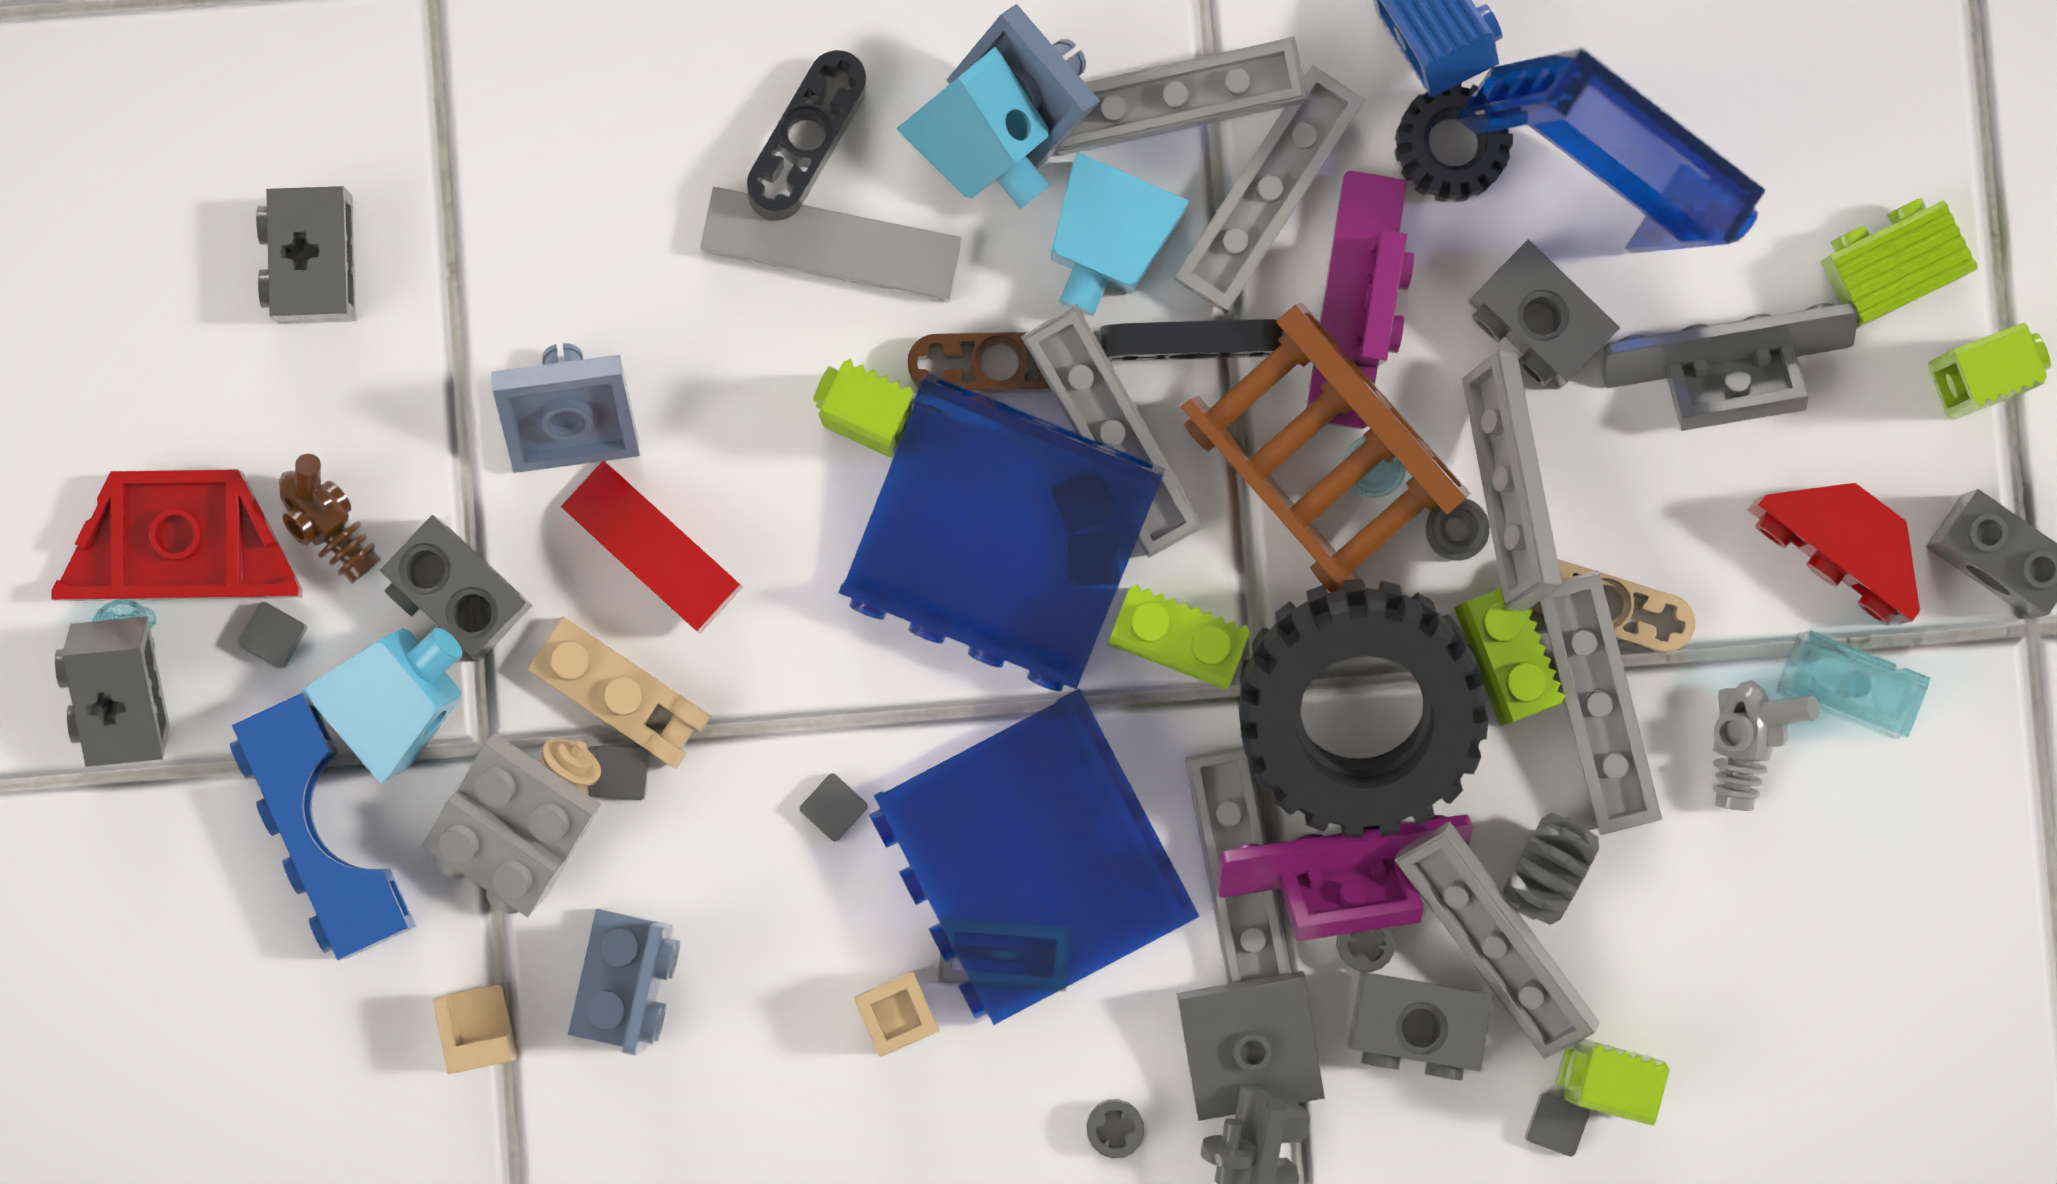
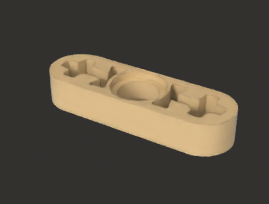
[1529,559,1695,653]

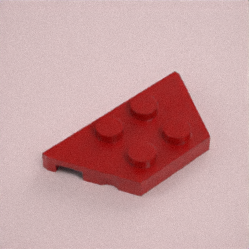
[51,469,302,601]

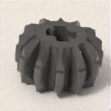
[1503,812,1600,925]

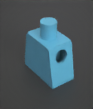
[897,47,1049,209]
[1051,152,1189,316]
[302,628,462,784]

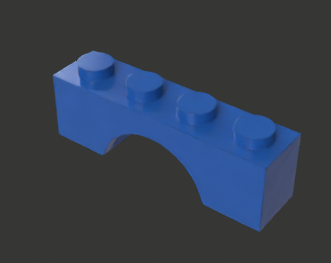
[230,693,417,960]

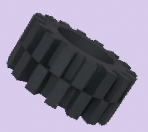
[1394,83,1513,202]

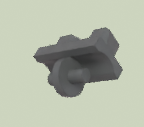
[1200,1085,1310,1184]

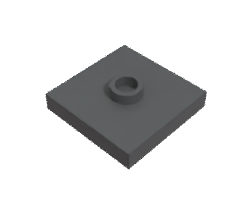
[1176,971,1325,1121]

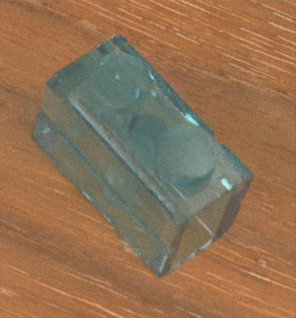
[1776,630,1931,739]

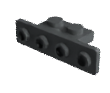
[1602,303,1859,431]

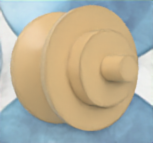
[537,738,601,795]

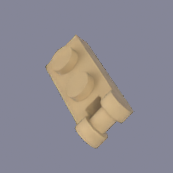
[527,617,711,769]

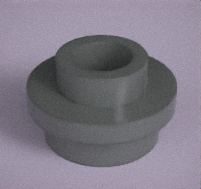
[1425,498,1490,561]

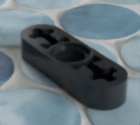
[747,50,866,220]
[1100,319,1285,361]

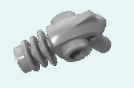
[1713,680,1820,811]

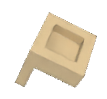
[854,970,939,1057]
[433,984,518,1074]

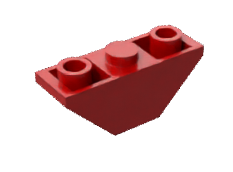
[1747,483,1920,625]

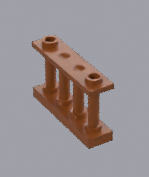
[1181,302,1471,592]

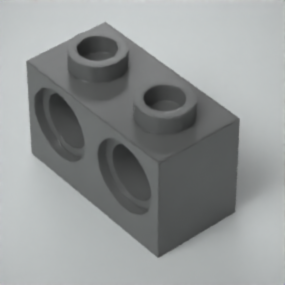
[379,514,533,661]

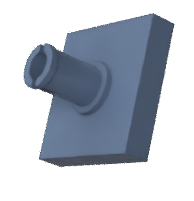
[946,4,1100,169]
[492,343,640,473]

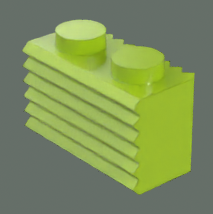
[1820,198,1978,328]
[1928,322,2051,420]
[813,359,916,458]
[1107,583,1250,690]
[1454,588,1565,726]
[1556,1039,1670,1126]

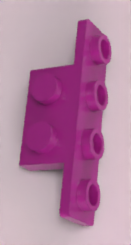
[1306,170,1414,430]
[1216,814,1473,942]

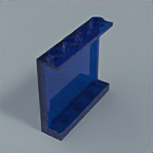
[1456,47,1766,253]
[838,373,1166,692]
[869,688,1200,1026]

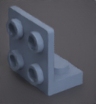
[568,909,680,1056]

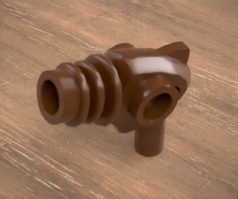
[279,453,381,584]

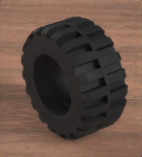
[1238,579,1489,838]

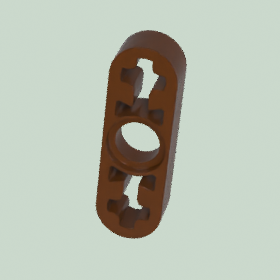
[907,332,1052,394]

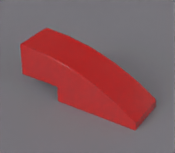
[561,461,743,634]

